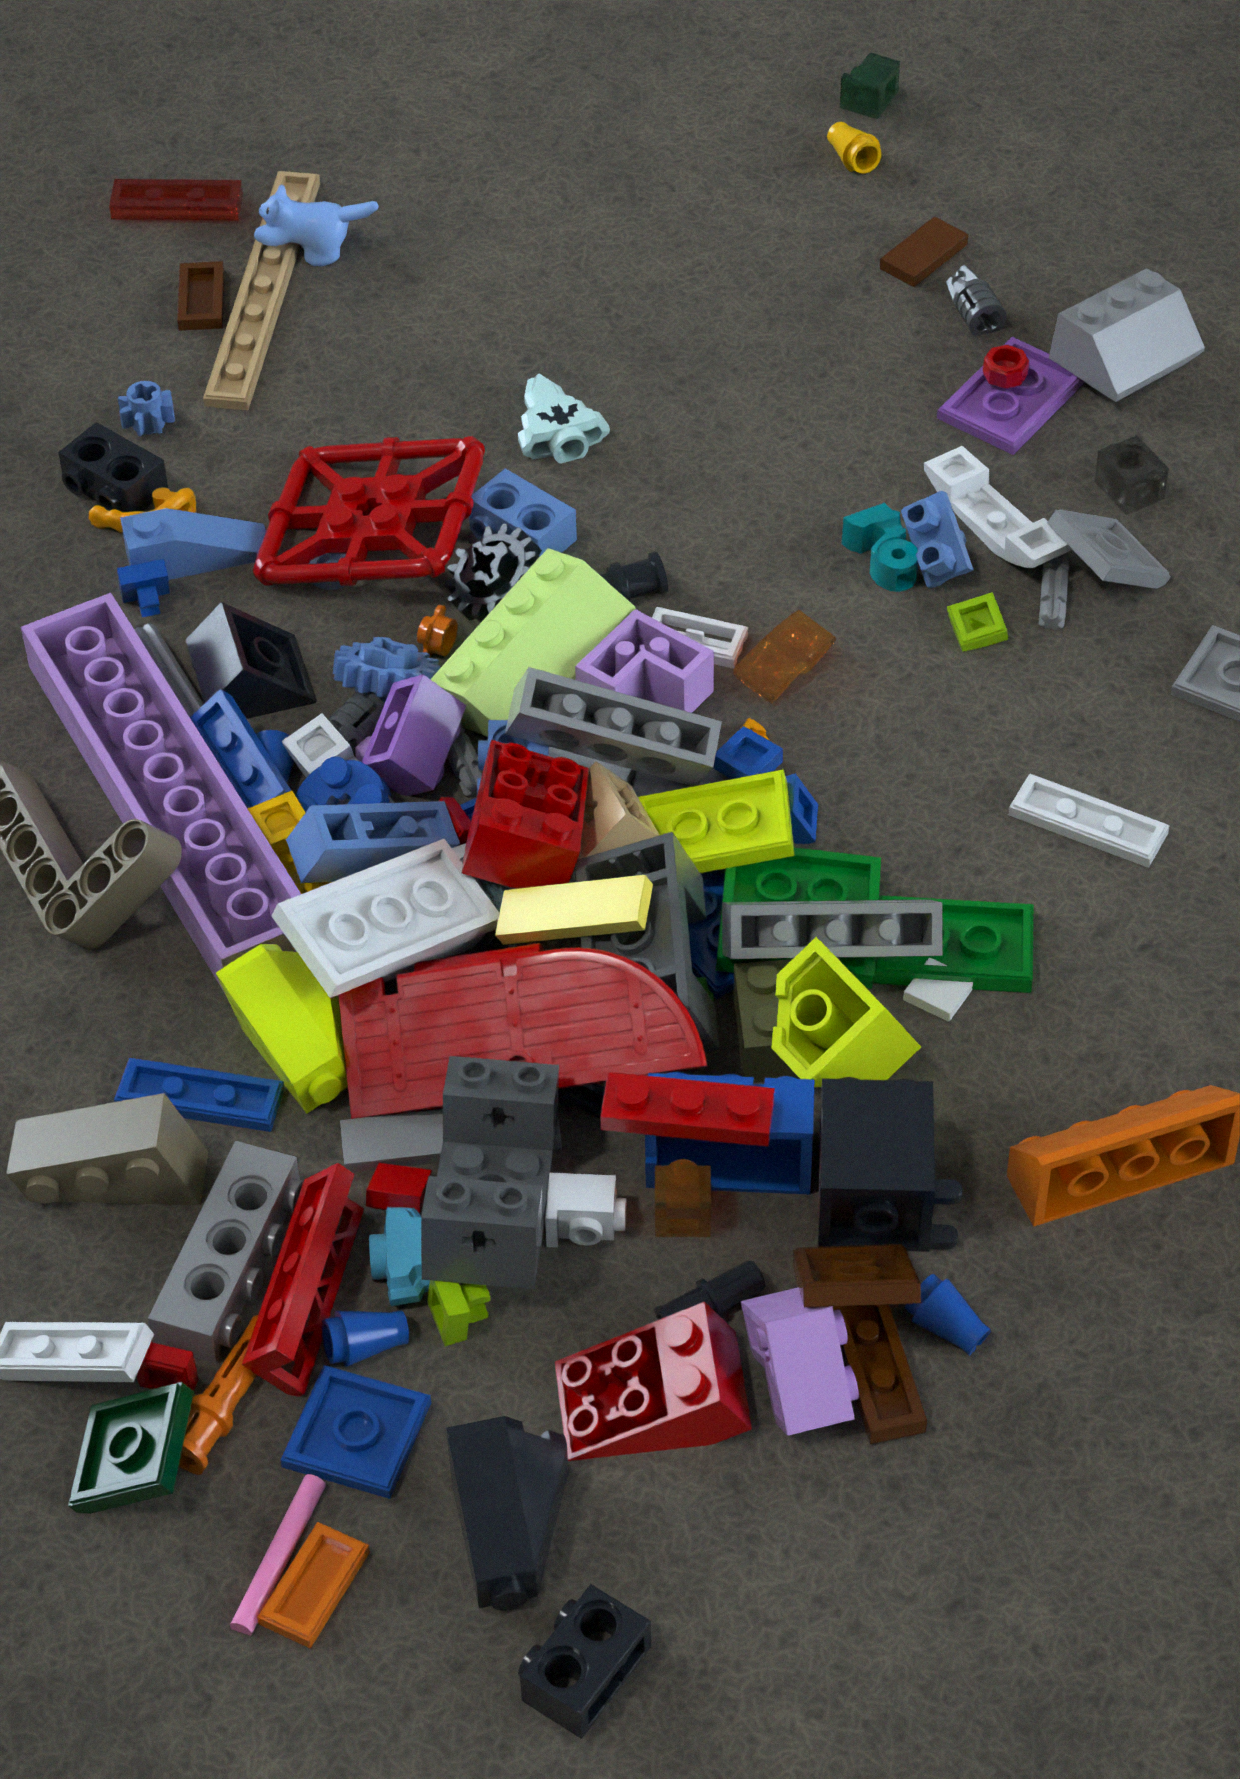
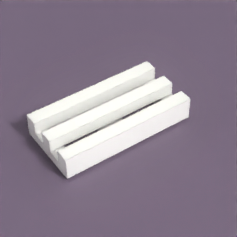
[652,607,748,669]

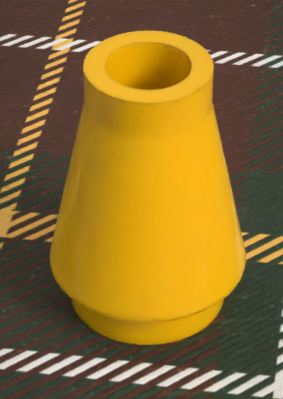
[827,122,882,174]

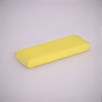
[495,875,653,945]

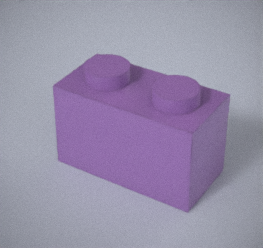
[362,674,466,796]

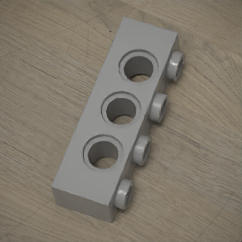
[505,667,722,786]
[722,900,942,959]
[148,1141,304,1364]

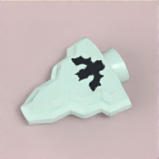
[518,374,610,464]

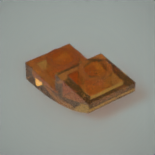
[733,609,836,704]

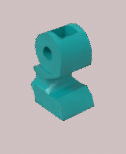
[841,503,918,592]

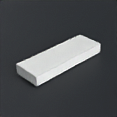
[1008,774,1169,868]
[0,1322,154,1382]

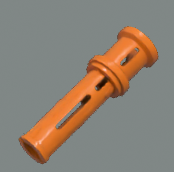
[179,1315,258,1475]

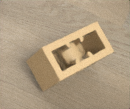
[578,761,659,859]

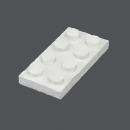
[272,839,499,998]

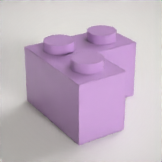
[575,609,714,713]
[741,1287,859,1436]

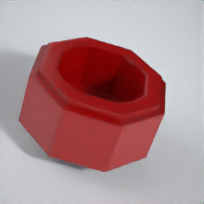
[983,345,1029,389]

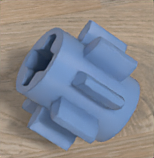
[118,381,175,436]

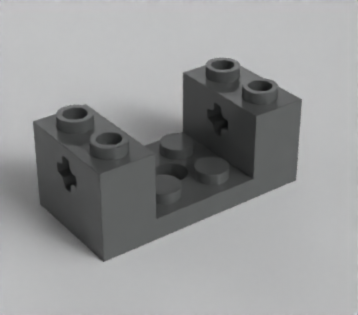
[575,832,719,1053]
[421,1056,559,1289]

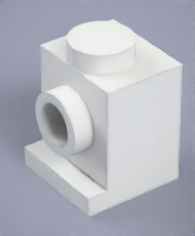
[545,1173,627,1247]

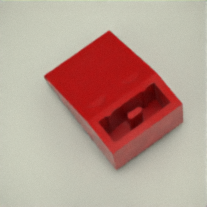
[461,740,589,889]
[554,1302,752,1461]

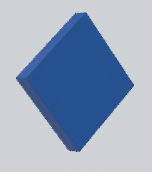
[281,1365,431,1499]

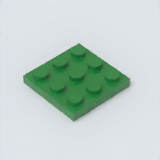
[715,847,881,989]

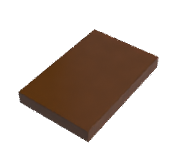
[793,1244,921,1307]

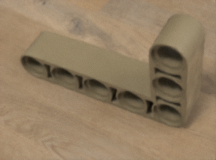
[0,759,182,949]

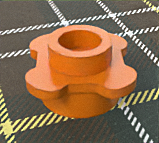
[417,605,458,658]

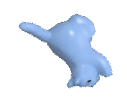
[254,185,379,266]

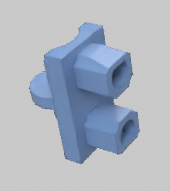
[901,491,974,588]

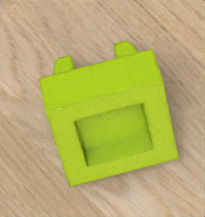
[427,1280,491,1347]

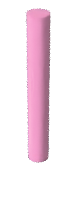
[230,1474,326,1636]

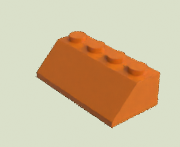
[1007,1085,1240,1227]

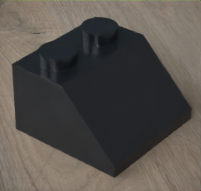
[186,602,317,719]

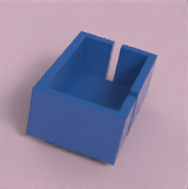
[645,1072,815,1195]

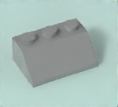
[1049,268,1205,402]

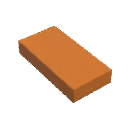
[257,1522,370,1649]

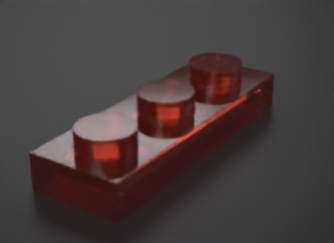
[109,179,243,221]

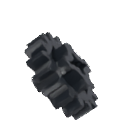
[444,524,542,623]

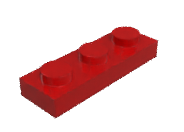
[600,1072,775,1147]

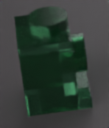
[840,52,900,119]

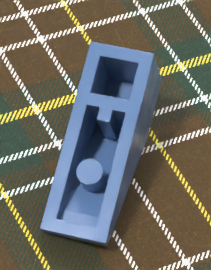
[120,508,266,580]
[286,801,460,883]

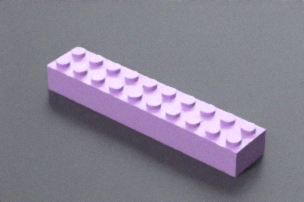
[21,593,301,997]

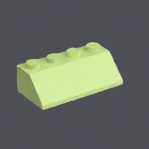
[431,548,636,737]

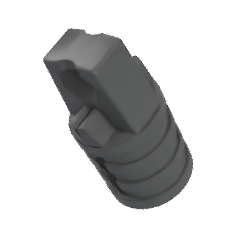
[946,264,1007,336]
[328,690,384,754]

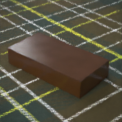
[880,216,969,287]
[177,261,224,331]

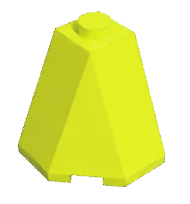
[771,937,921,1088]
[216,944,348,1114]

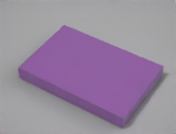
[937,337,1085,455]

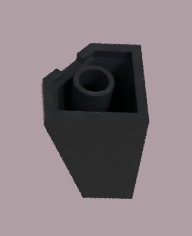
[446,1416,569,1611]

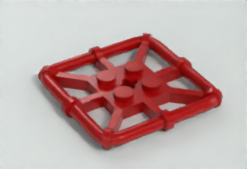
[253,436,485,586]

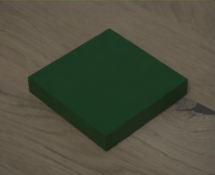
[68,1382,194,1514]

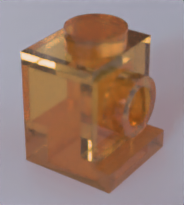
[655,1159,711,1237]

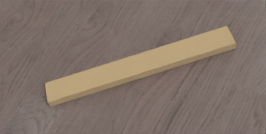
[203,171,320,410]

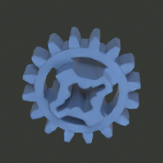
[333,637,440,702]

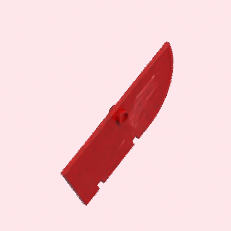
[338,948,707,1119]

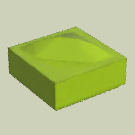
[947,592,1008,652]

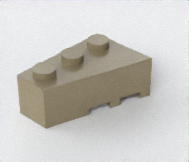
[6,1093,208,1205]

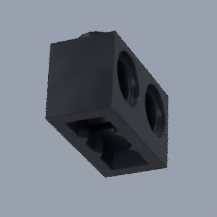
[58,422,169,512]
[518,1584,651,1739]

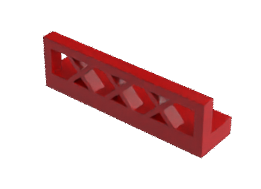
[242,1163,364,1397]

